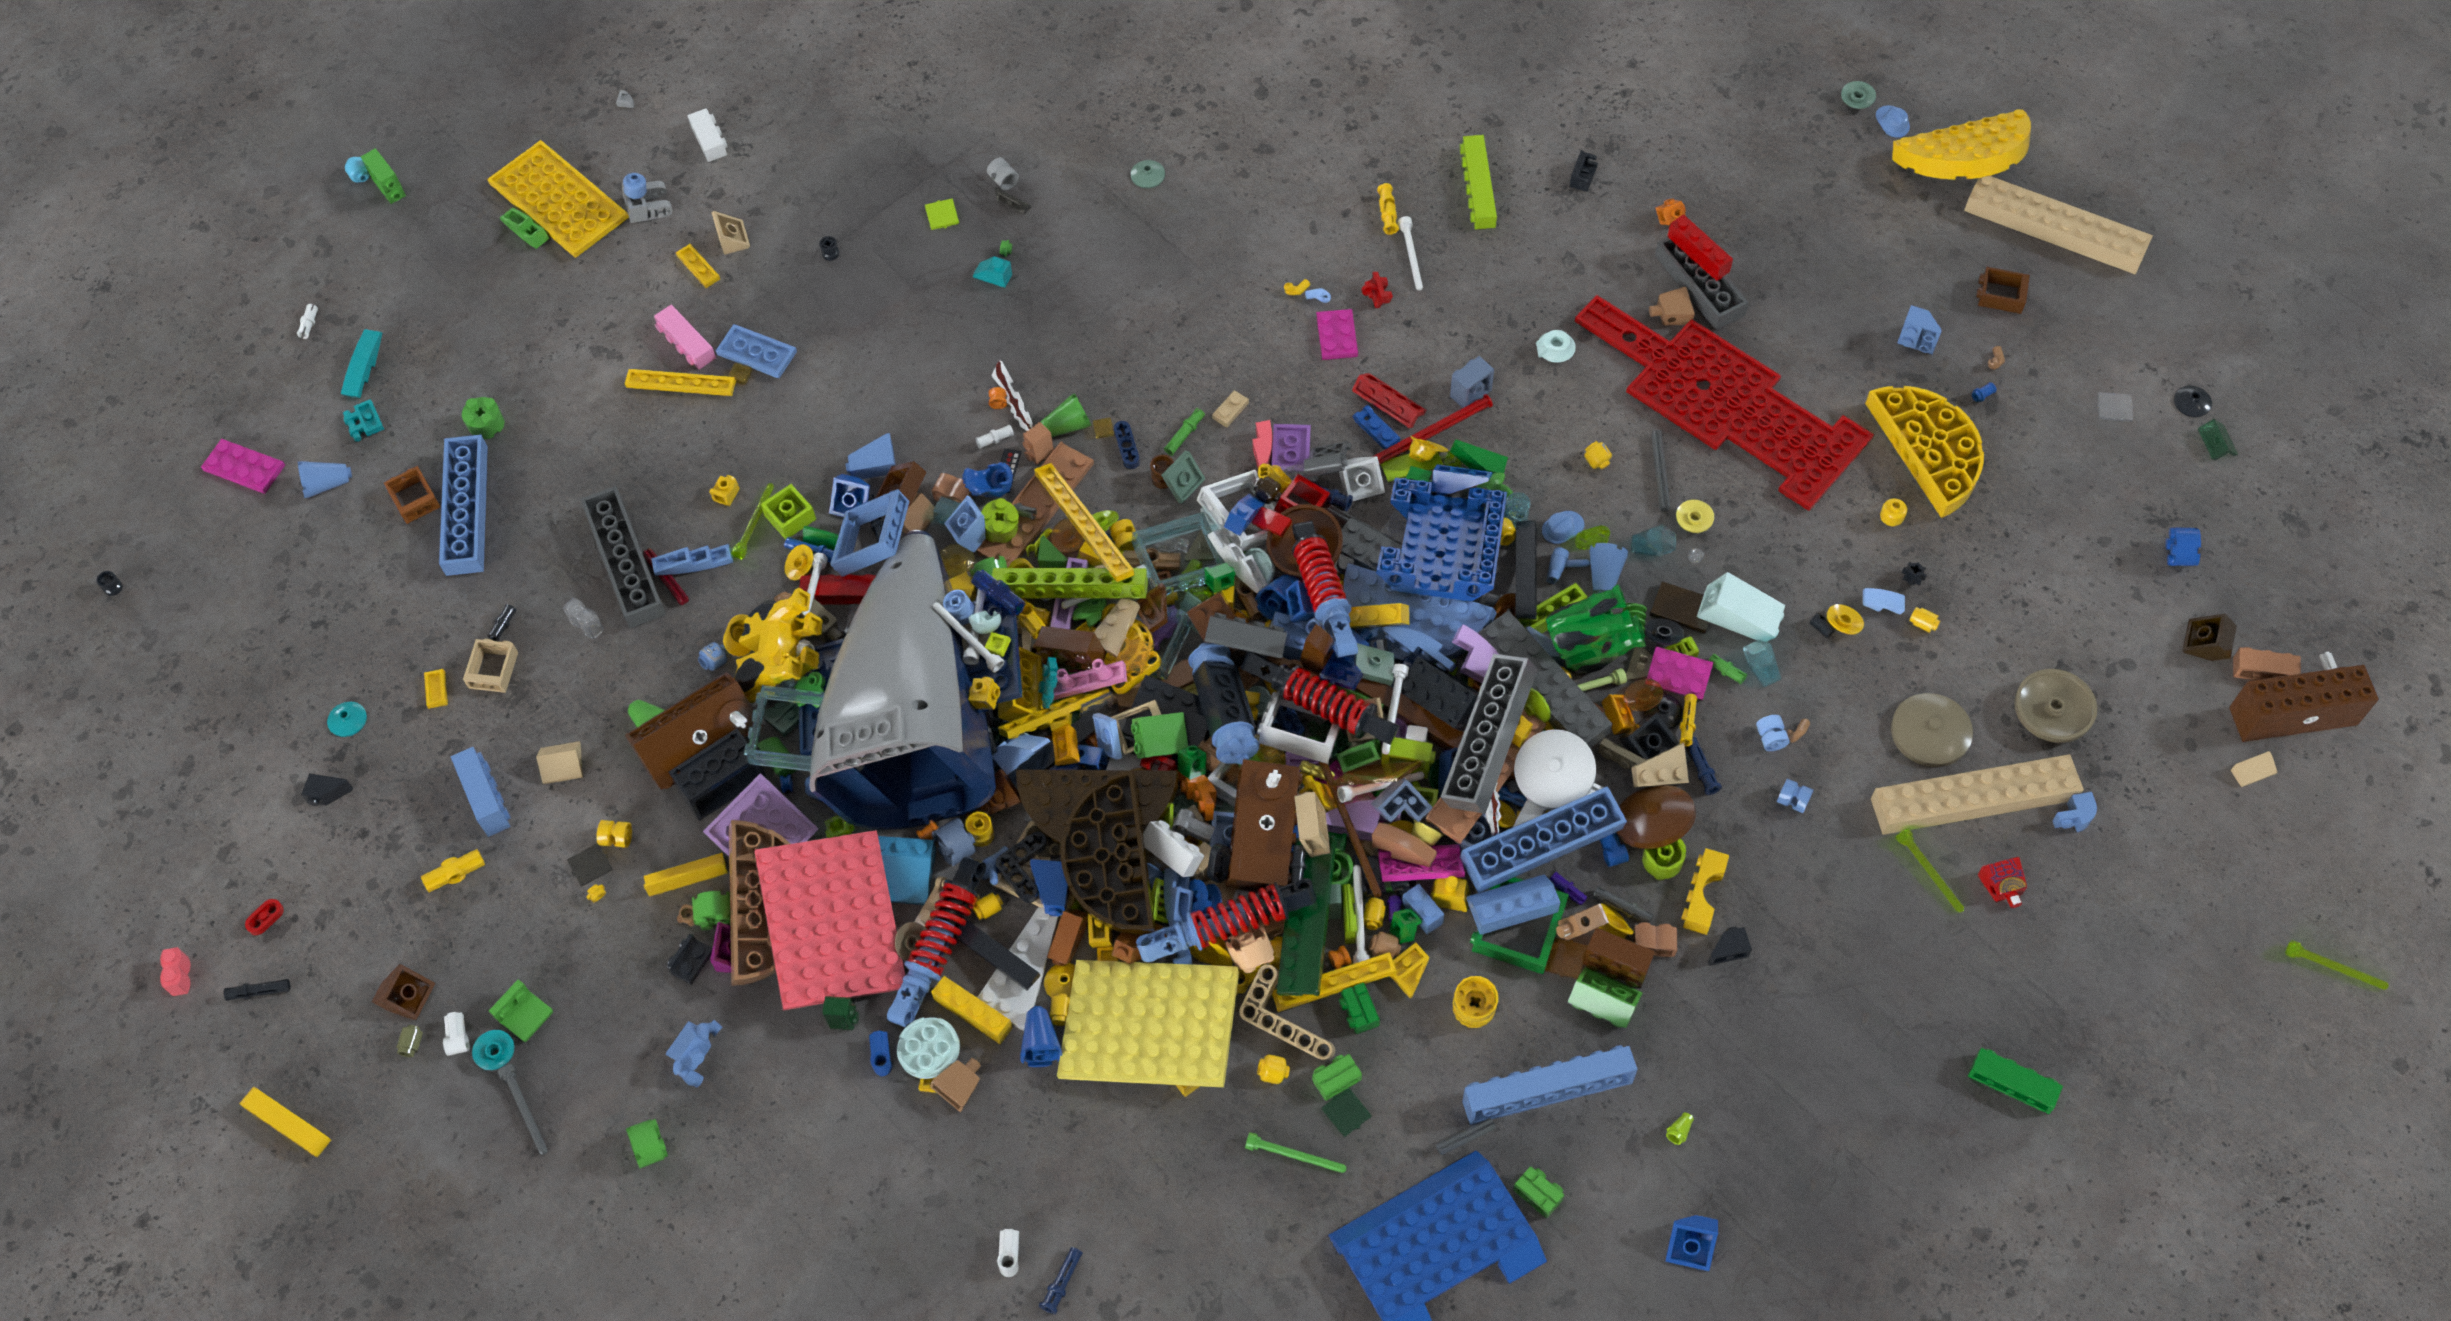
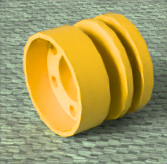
[1452,976,1498,1028]

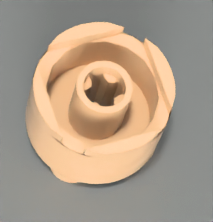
[1226,926,1274,973]

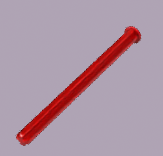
[1372,394,1493,465]

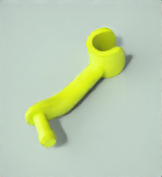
[1026,528,1059,557]

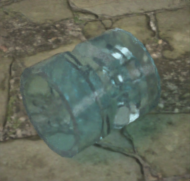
[1504,492,1531,527]

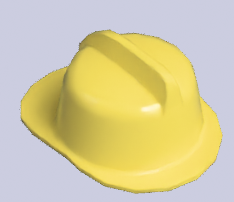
[1411,820,1445,846]

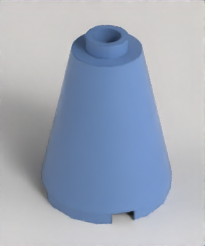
[298,461,352,498]
[1589,543,1628,594]

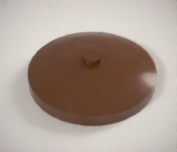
[1266,504,1343,579]
[1617,785,1696,849]

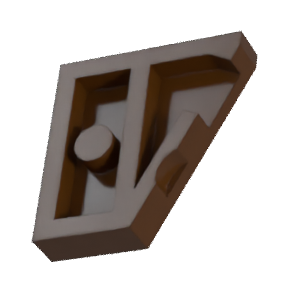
[1135,582,1168,633]

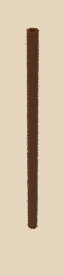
[1318,761,1382,897]

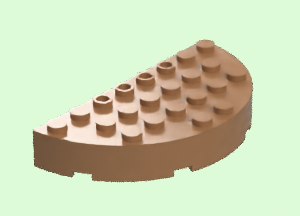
[729,820,791,986]

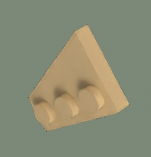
[1094,598,1140,658]
[1631,743,1689,787]

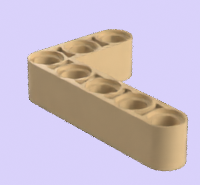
[1239,965,1335,1060]

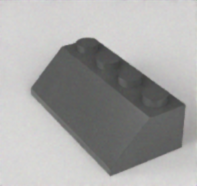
[1204,612,1287,658]

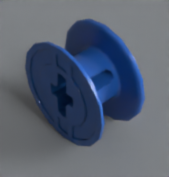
[1189,879,1222,915]

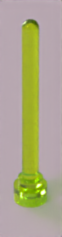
[731,483,774,559]
[1895,828,1964,913]
[2285,940,2389,990]

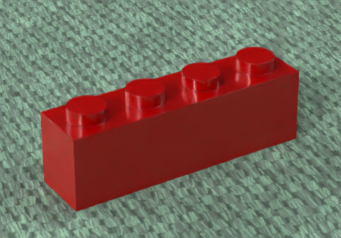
[1667,214,1733,281]
[799,574,876,605]

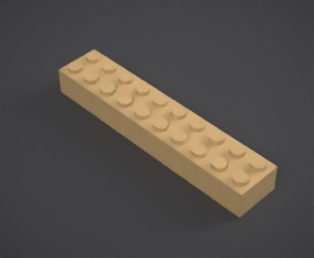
[1964,176,2153,274]
[1871,754,2084,835]

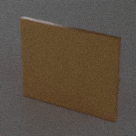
[1331,761,1421,787]

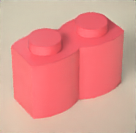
[160,947,190,996]

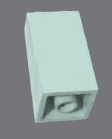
[1697,572,1785,643]

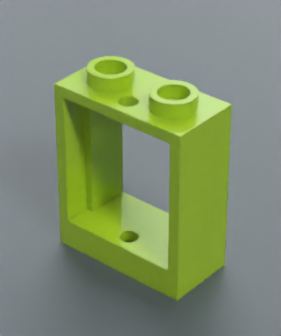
[1381,737,1436,779]

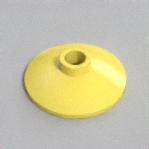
[1676,500,1714,533]

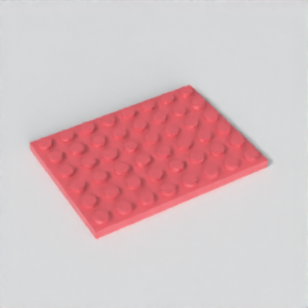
[754,830,905,1011]

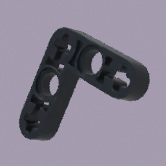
[996,832,1047,903]

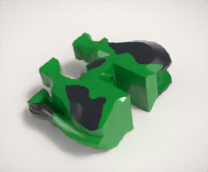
[1546,584,1646,673]

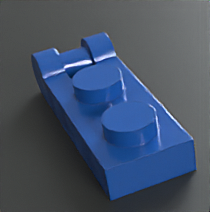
[1353,405,1400,450]

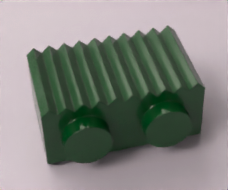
[822,996,859,1031]

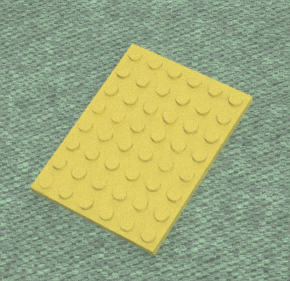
[1057,960,1239,1087]

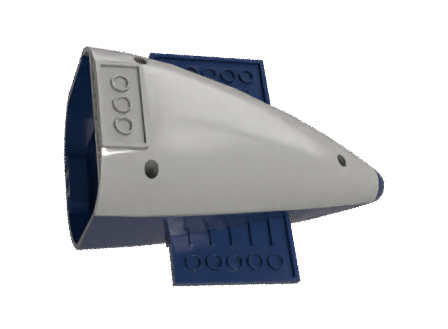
[799,530,1022,830]

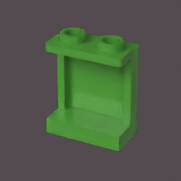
[1131,712,1188,759]

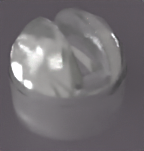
[1688,548,1705,564]

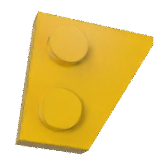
[1390,943,1429,999]

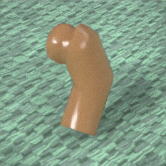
[1988,346,2005,370]
[1787,719,1810,743]

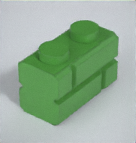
[1312,1054,1362,1101]
[1513,1167,1564,1219]

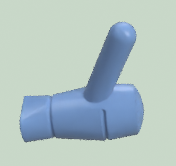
[1546,547,1590,584]
[982,846,1008,885]

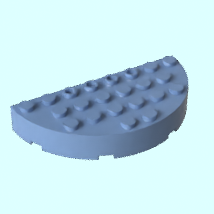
[1344,563,1496,663]

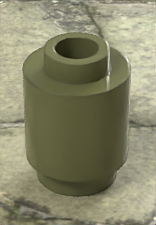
[396,1025,423,1057]

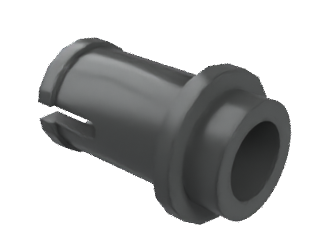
[1014,503,1037,520]

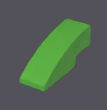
[500,208,550,249]

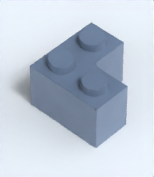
[1371,775,1433,822]

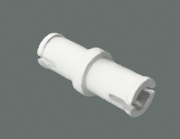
[297,304,318,339]
[975,425,1014,449]

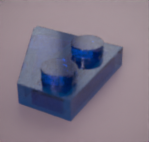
[1319,650,1363,691]

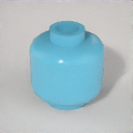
[345,157,370,182]

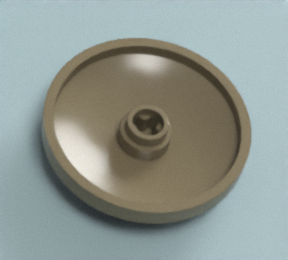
[2014,669,2097,743]
[1891,693,1973,767]

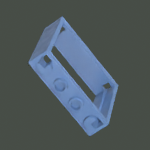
[830,489,909,577]

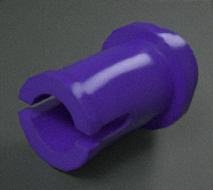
[1387,896,1403,923]

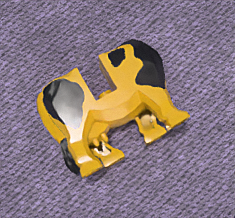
[734,588,823,703]

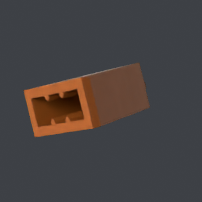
[1047,908,1088,966]
[1112,923,1170,964]

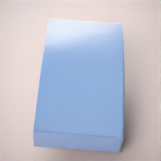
[1863,588,1905,614]

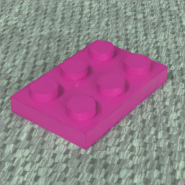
[1316,309,1358,360]
[1645,647,1713,701]

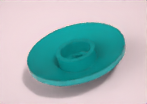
[327,702,367,737]
[472,1030,515,1070]

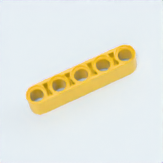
[239,1086,332,1158]

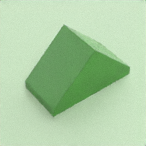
[1038,535,1068,568]

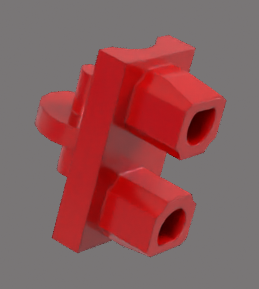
[1361,272,1393,308]
[1140,754,1178,771]

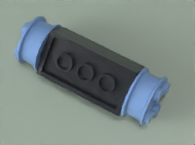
[1188,642,1259,764]

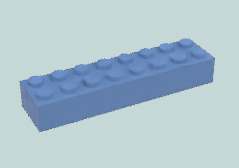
[439,435,488,576]
[1460,786,1627,893]
[1462,1045,1637,1125]

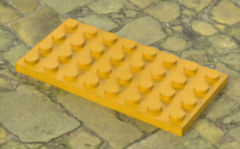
[487,140,629,258]

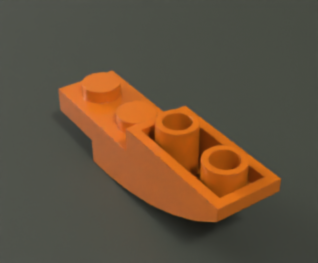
[1176,769,1217,821]

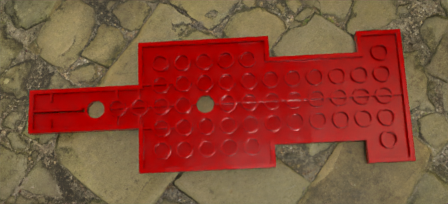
[1574,295,1874,511]

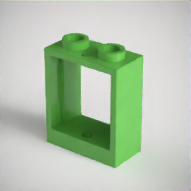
[360,148,406,204]

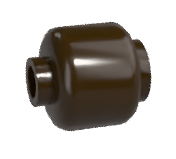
[1253,476,1283,505]

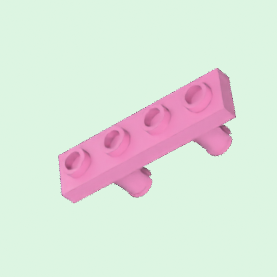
[1053,659,1127,700]

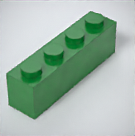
[1968,1048,2063,1114]

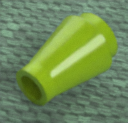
[1666,1112,1694,1145]

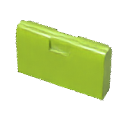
[1342,884,1357,944]

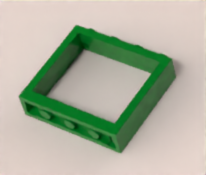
[1470,877,1569,974]

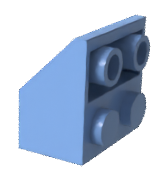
[1897,305,1942,355]

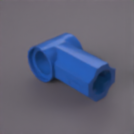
[1599,832,1629,867]
[869,1031,892,1076]

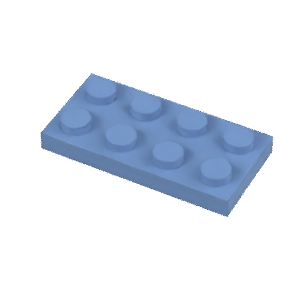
[716,324,797,378]

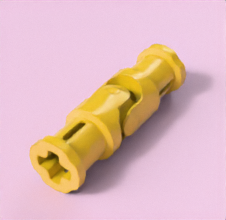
[1377,183,1399,235]

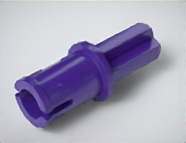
[1549,872,1587,905]

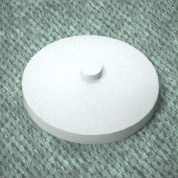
[1514,730,1596,810]

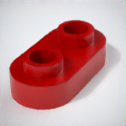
[245,899,284,935]

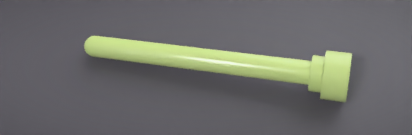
[1577,668,1627,691]

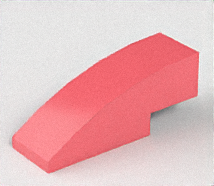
[1252,420,1272,468]

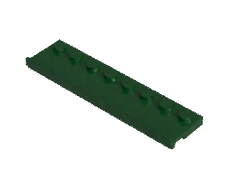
[1276,836,1336,996]

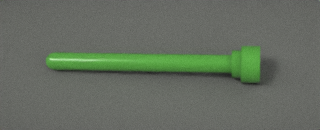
[1245,1132,1347,1173]

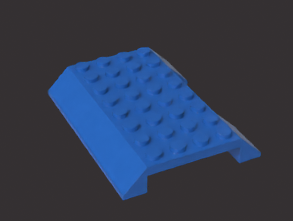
[1328,1150,1547,1321]

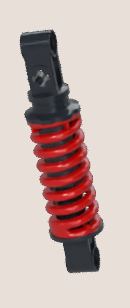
[1240,651,1400,745]

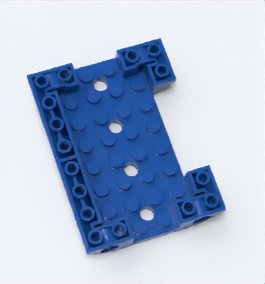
[1376,478,1507,601]

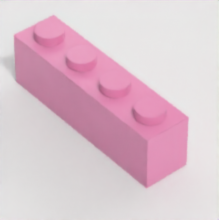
[654,304,716,370]

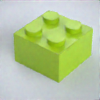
[760,484,816,540]

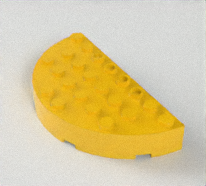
[1892,109,2031,180]
[1865,386,1984,518]

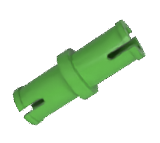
[1708,654,1747,685]

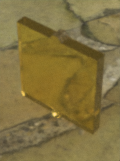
[1115,639,1154,674]

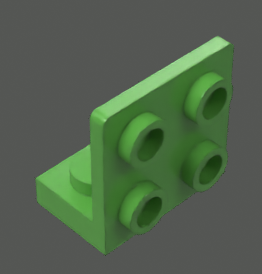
[489,980,553,1042]

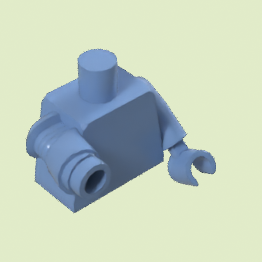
[666,1020,723,1087]

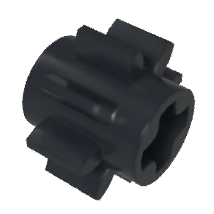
[1902,562,1927,586]
[1391,880,1416,897]

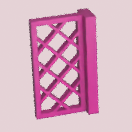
[1378,844,1465,882]

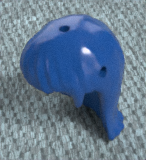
[962,462,1013,499]

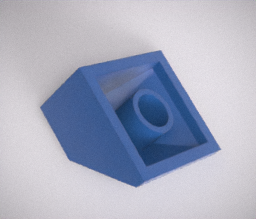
[829,474,870,519]
[1665,1215,1718,1271]

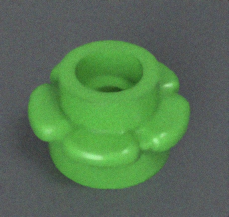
[1000,240,1013,257]

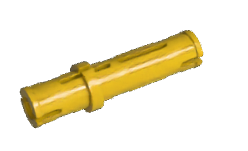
[1679,694,1697,747]

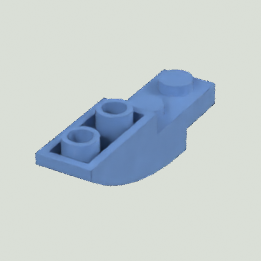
[1383,626,1457,673]

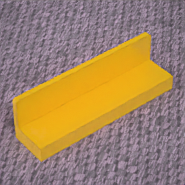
[644,853,728,897]

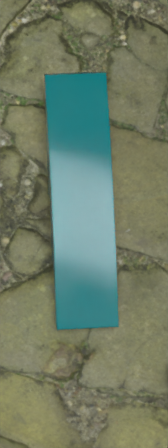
[341,329,383,398]

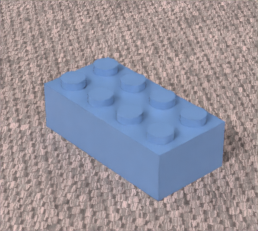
[451,747,511,837]

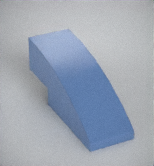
[1164,868,1193,926]

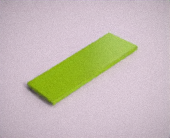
[1381,452,1443,482]

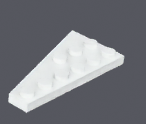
[977,907,1059,1031]

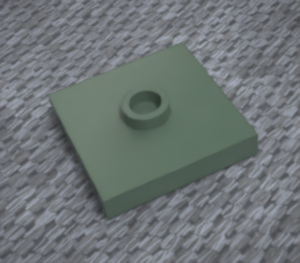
[1161,451,1205,504]
[1354,643,1394,686]

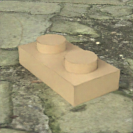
[1212,390,1249,427]

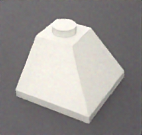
[1339,456,1385,501]

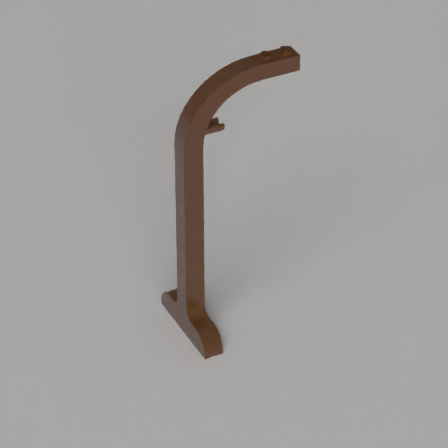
[1300,624,1605,782]

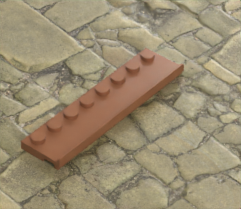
[976,442,1094,568]
[1426,709,1546,844]

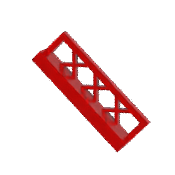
[1352,373,1427,428]

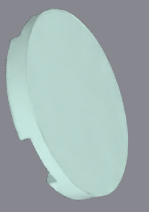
[897,1017,960,1079]

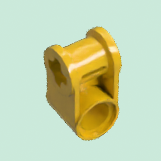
[1258,463,1292,493]

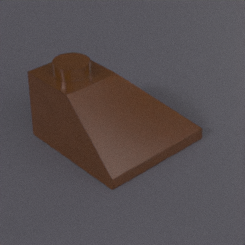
[371,964,435,1020]

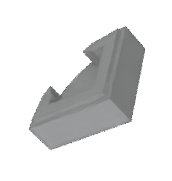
[616,90,634,108]

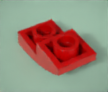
[1251,507,1292,537]

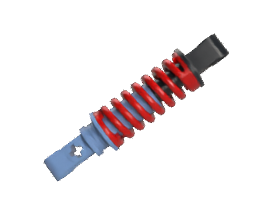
[1292,520,1358,658]
[887,856,986,1028]
[1136,878,1317,962]

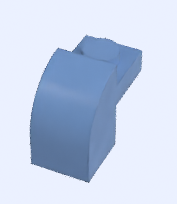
[2053,792,2097,832]

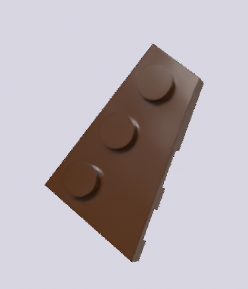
[964,769,1022,818]

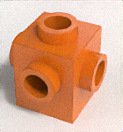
[1655,198,1686,225]

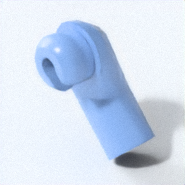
[1305,288,1331,303]

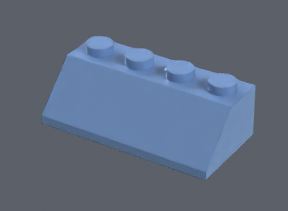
[1466,875,1560,935]

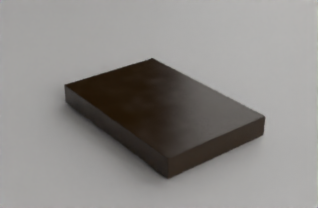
[1650,581,1709,634]

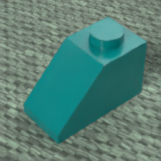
[973,256,1012,288]

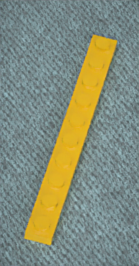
[1034,463,1134,582]

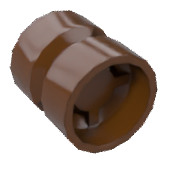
[1150,455,1174,489]

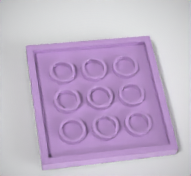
[703,773,819,856]

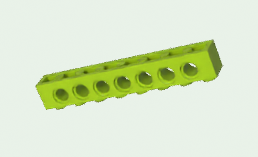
[990,568,1148,598]

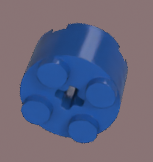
[2165,527,2201,566]

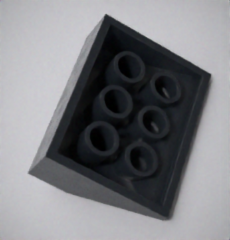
[1122,675,1209,756]

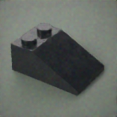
[1619,713,1692,764]

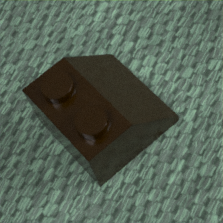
[2182,613,2237,661]

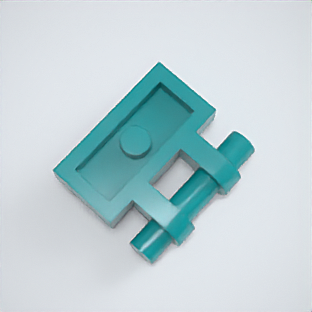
[343,399,384,442]
[1038,657,1058,709]

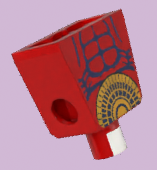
[1977,857,2027,908]

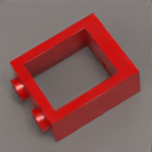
[1274,474,1330,513]

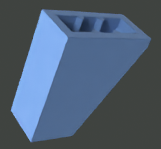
[846,433,895,479]

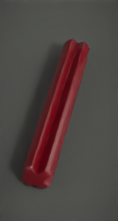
[643,548,689,605]

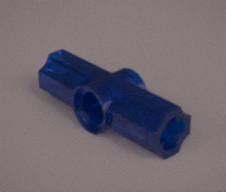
[971,570,1026,616]

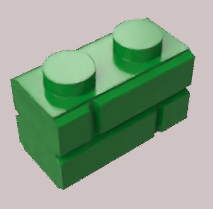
[1339,983,1380,1034]

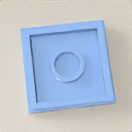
[1093,713,1122,760]

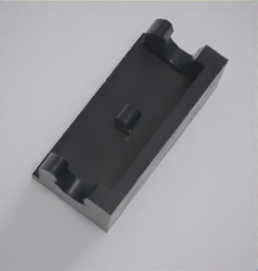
[1569,150,1598,192]

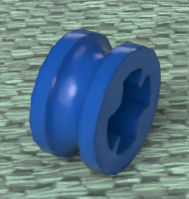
[780,774,793,793]

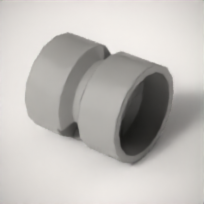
[987,157,1019,190]

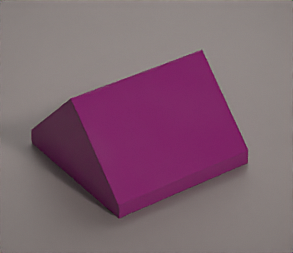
[710,922,731,973]

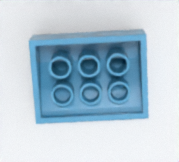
[878,836,936,905]

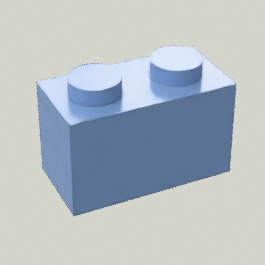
[1402,884,1444,935]

